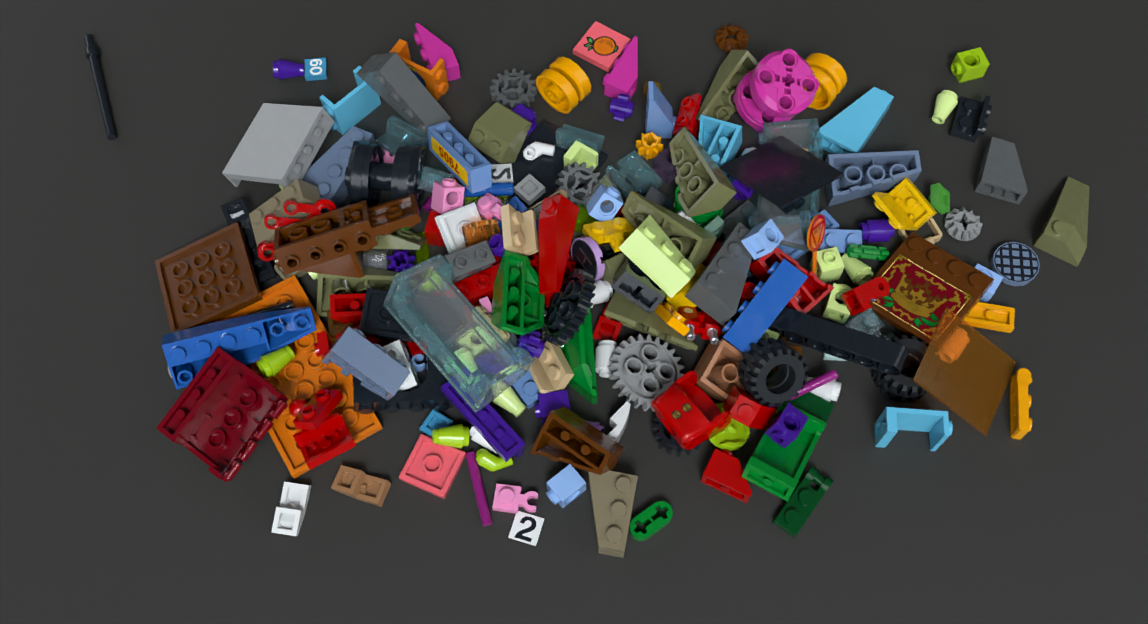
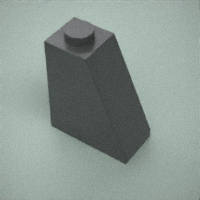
[974,137,1028,205]

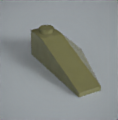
[316,266,415,317]

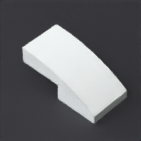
[607,402,631,443]
[271,482,311,536]

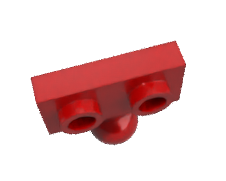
[289,389,343,431]

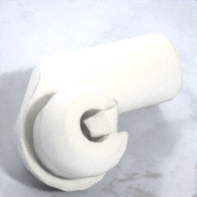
[523,142,555,160]

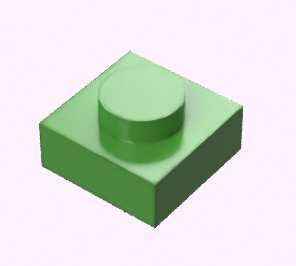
[928,183,950,215]

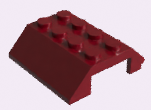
[156,347,289,482]

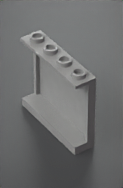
[222,103,335,188]

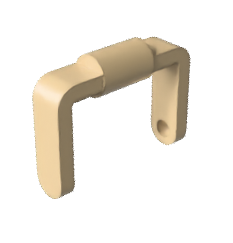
[898,218,942,244]

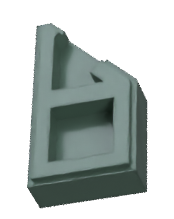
[703,216,724,238]

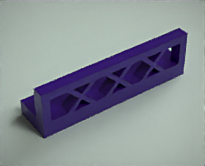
[441,372,525,462]

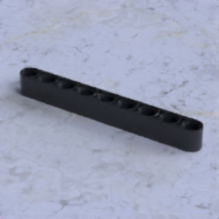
[696,303,909,376]

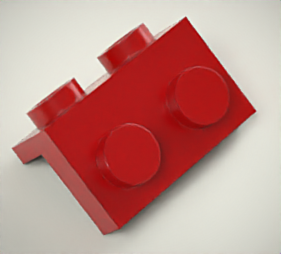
[672,93,702,140]
[293,412,356,470]

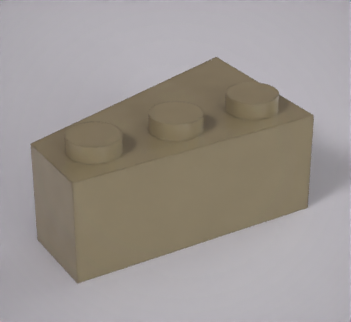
[249,178,321,255]
[587,471,638,558]

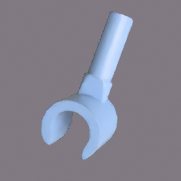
[412,354,425,372]

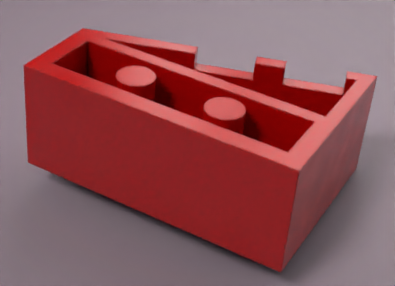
[749,247,834,314]

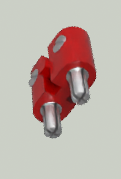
[678,306,721,345]

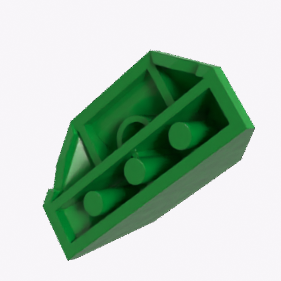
[491,250,545,336]
[559,307,597,404]

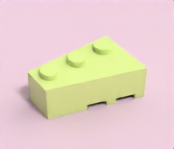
[619,215,696,298]

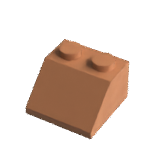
[694,339,747,403]

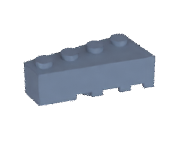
[302,126,375,213]
[825,150,922,207]

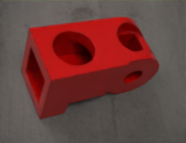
[841,277,890,316]

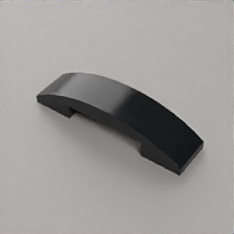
[220,197,277,284]

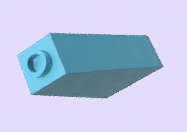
[813,87,894,154]

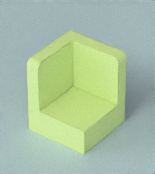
[564,140,598,171]

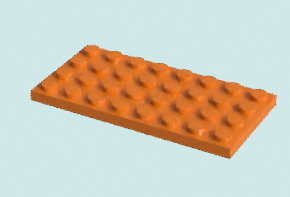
[216,275,383,479]

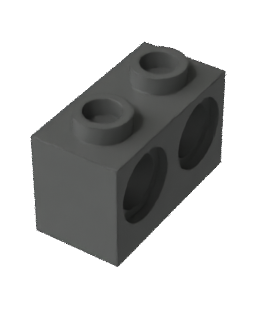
[437,240,496,286]

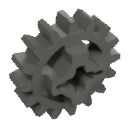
[490,68,537,110]
[555,162,604,212]

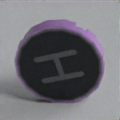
[571,236,605,282]

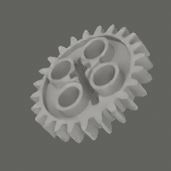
[608,334,685,412]

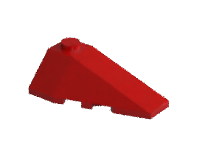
[537,194,579,295]

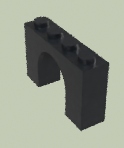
[353,345,453,414]

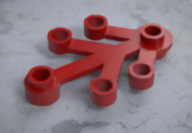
[257,198,336,261]

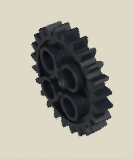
[543,269,596,346]

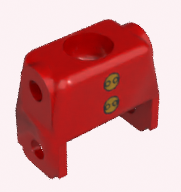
[651,370,732,450]

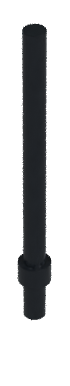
[84,34,117,140]

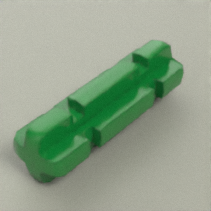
[846,244,889,261]

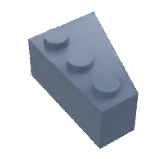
[321,327,410,401]

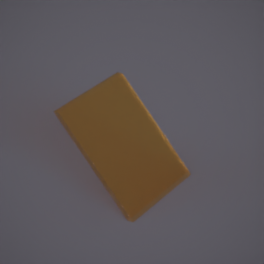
[913,307,1016,436]

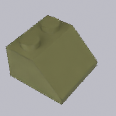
[467,102,532,163]

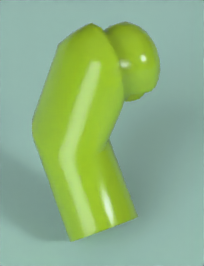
[476,448,513,472]

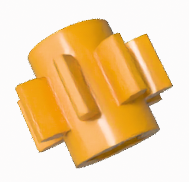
[636,132,663,161]

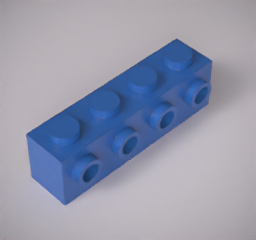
[722,259,808,354]

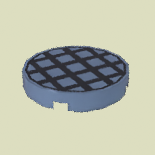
[990,242,1040,287]

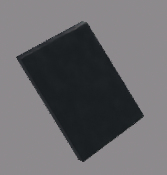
[507,119,608,207]
[719,136,844,209]

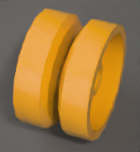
[802,53,847,110]
[536,56,591,114]

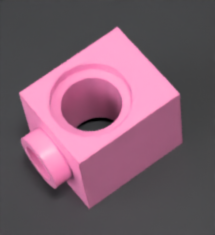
[431,178,465,215]

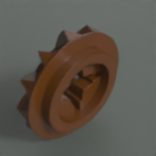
[715,23,749,53]

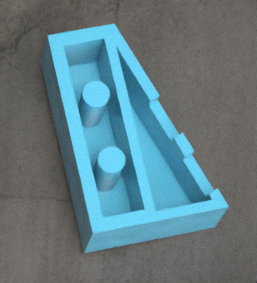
[699,114,742,176]

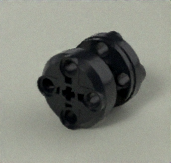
[345,141,428,213]

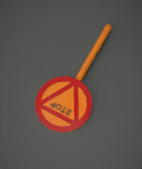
[807,214,826,274]

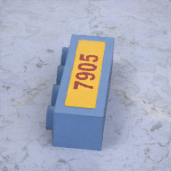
[427,121,492,194]

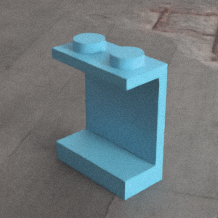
[319,66,381,135]
[874,407,953,451]

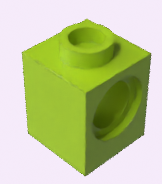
[951,47,990,83]

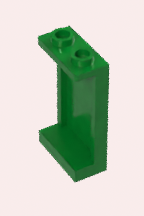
[741,402,826,502]

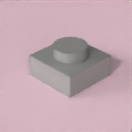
[514,174,546,206]

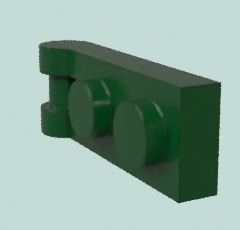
[773,466,834,538]

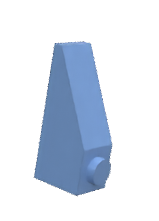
[645,81,677,138]

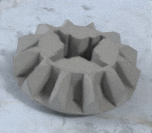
[944,207,983,241]

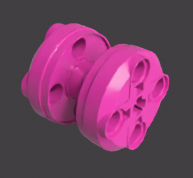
[733,49,819,132]

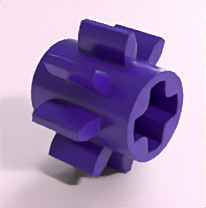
[609,93,635,122]
[387,249,416,274]
[515,331,545,361]

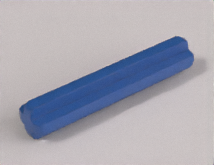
[447,182,514,197]

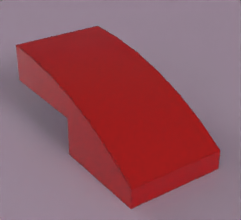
[593,296,623,342]

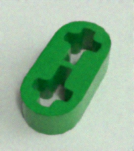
[629,501,673,541]

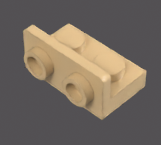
[501,204,538,256]
[525,341,574,394]

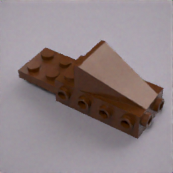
[273,194,421,278]

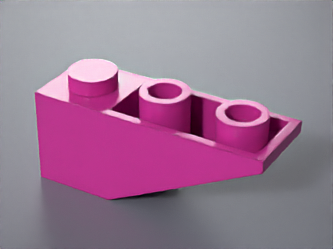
[413,23,461,82]
[603,36,638,101]

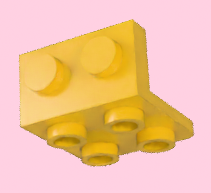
[872,178,937,231]

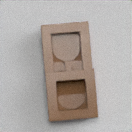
[331,465,391,507]

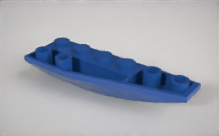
[162,306,316,390]

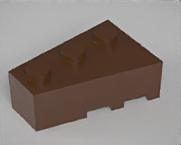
[530,406,624,475]

